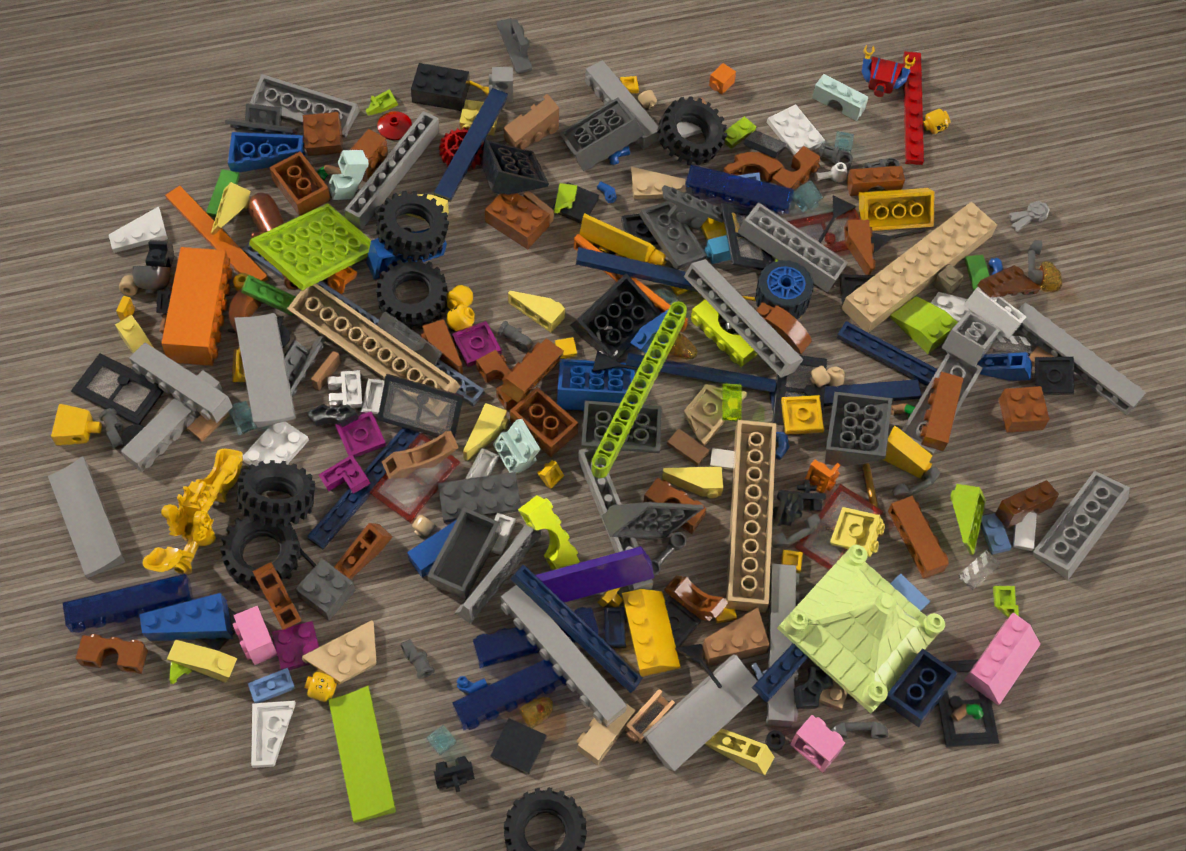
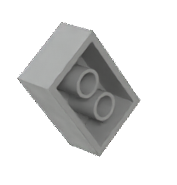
[942,311,1001,367]

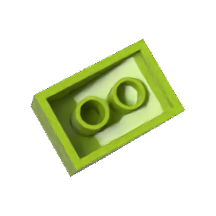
[890,296,958,354]
[951,484,986,555]

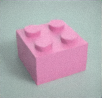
[233,606,278,665]
[790,715,845,773]

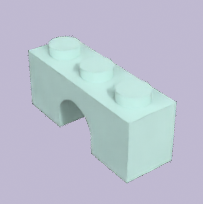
[812,74,868,121]
[328,150,369,200]

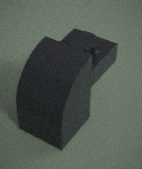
[145,240,175,268]

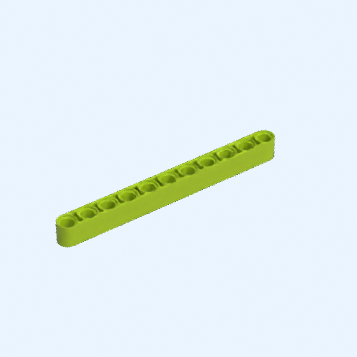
[591,301,687,478]

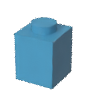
[704,235,731,264]

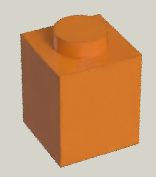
[709,63,736,94]

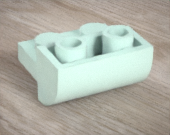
[493,419,541,474]

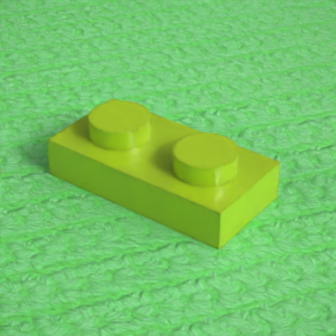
[724,116,756,149]

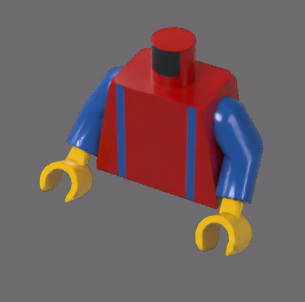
[862,45,915,97]

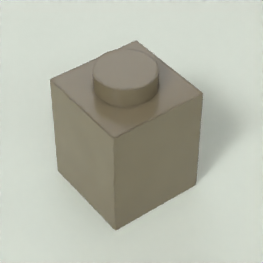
[933,264,964,294]

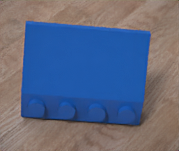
[557,359,635,411]

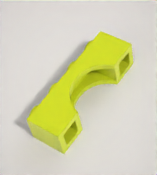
[691,299,758,367]
[518,495,580,570]

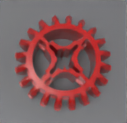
[439,127,484,170]

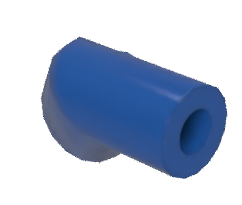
[608,146,630,165]
[597,181,617,203]
[988,258,1004,275]
[775,432,790,460]
[457,676,488,695]

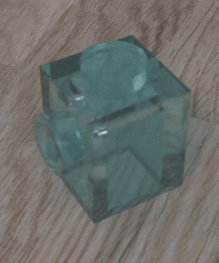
[791,181,823,212]
[229,401,257,435]

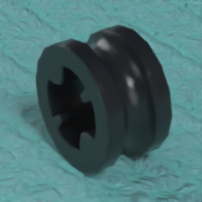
[765,730,785,751]

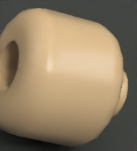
[638,90,657,109]
[119,275,139,296]
[809,366,830,387]
[827,367,845,386]
[412,515,435,536]

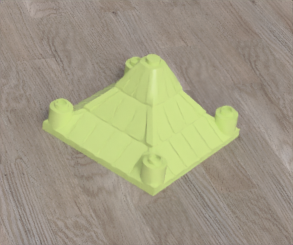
[777,545,945,714]

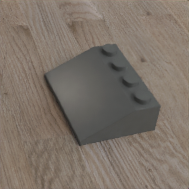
[559,97,644,171]
[825,392,892,466]
[581,401,662,453]
[602,502,704,538]

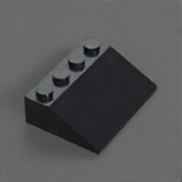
[479,140,549,195]
[570,273,662,361]

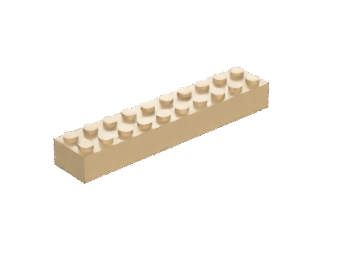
[842,202,997,333]
[287,284,461,417]
[726,420,776,613]

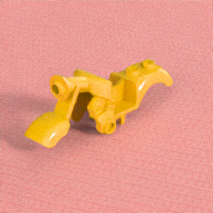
[143,449,243,575]

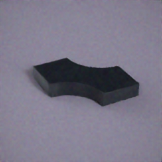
[307,404,359,427]
[793,667,834,709]

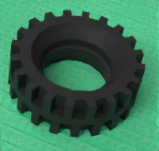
[657,96,727,165]
[376,191,449,261]
[376,258,448,330]
[236,460,315,527]
[220,515,301,591]
[504,787,587,851]

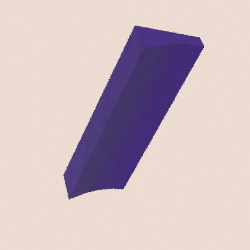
[535,546,655,602]

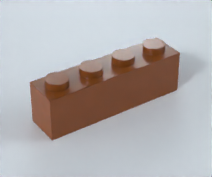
[501,338,564,403]
[920,371,963,451]
[888,496,949,579]

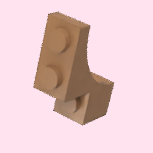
[382,431,459,479]

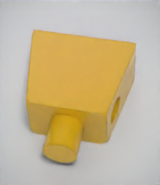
[51,404,102,445]

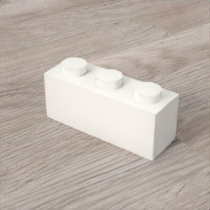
[964,287,1026,339]

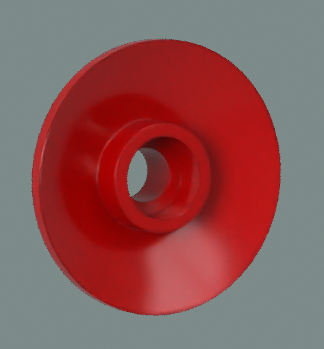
[377,111,412,140]

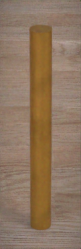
[862,463,884,537]

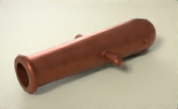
[248,192,299,290]

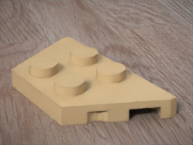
[683,384,747,446]
[302,620,376,685]

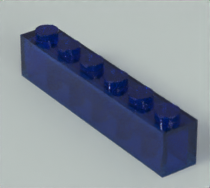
[685,165,795,215]
[63,574,193,633]
[473,607,598,668]
[452,660,567,731]

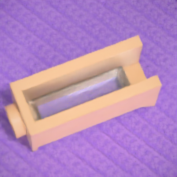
[625,689,675,744]

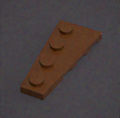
[977,265,1041,298]

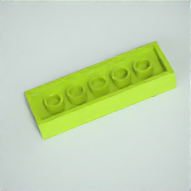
[328,686,396,823]

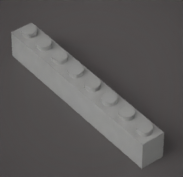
[344,111,439,230]
[684,259,803,377]
[1016,302,1146,415]
[578,448,653,591]
[766,564,799,727]
[500,585,627,727]

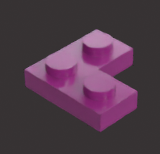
[319,455,370,494]

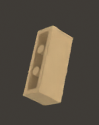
[577,702,636,766]

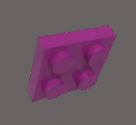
[452,321,502,367]
[335,411,386,458]
[272,621,319,670]

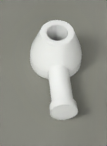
[815,162,848,182]

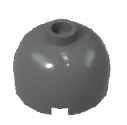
[132,266,170,294]

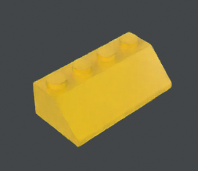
[859,188,934,231]
[579,213,656,263]
[622,589,681,677]

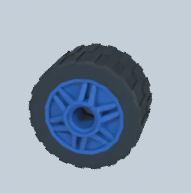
[755,260,814,319]

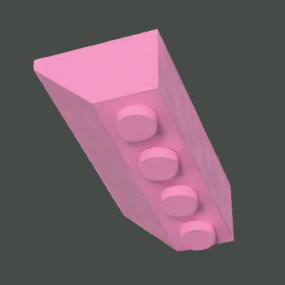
[964,613,1040,706]

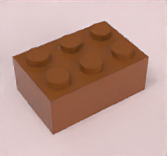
[269,151,331,216]
[485,193,550,250]
[510,387,578,457]

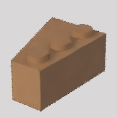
[504,94,559,149]
[702,607,769,666]

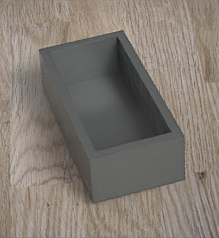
[427,507,501,600]

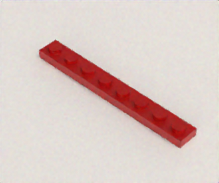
[903,51,924,165]

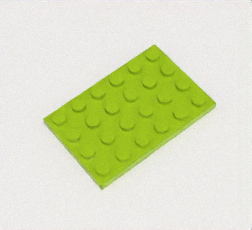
[249,203,371,290]

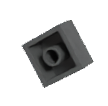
[295,559,356,621]

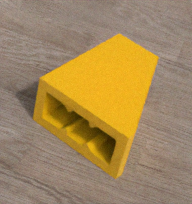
[882,426,933,479]

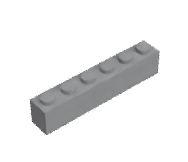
[584,60,661,149]
[129,343,233,423]
[121,370,223,472]

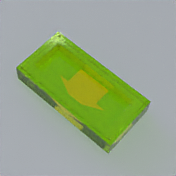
[722,384,742,421]

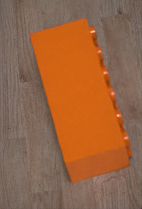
[161,247,233,366]

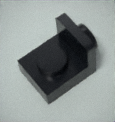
[156,287,172,314]

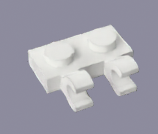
[328,370,362,408]

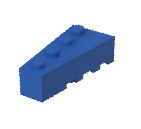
[228,132,306,173]
[366,228,447,280]
[140,593,233,641]

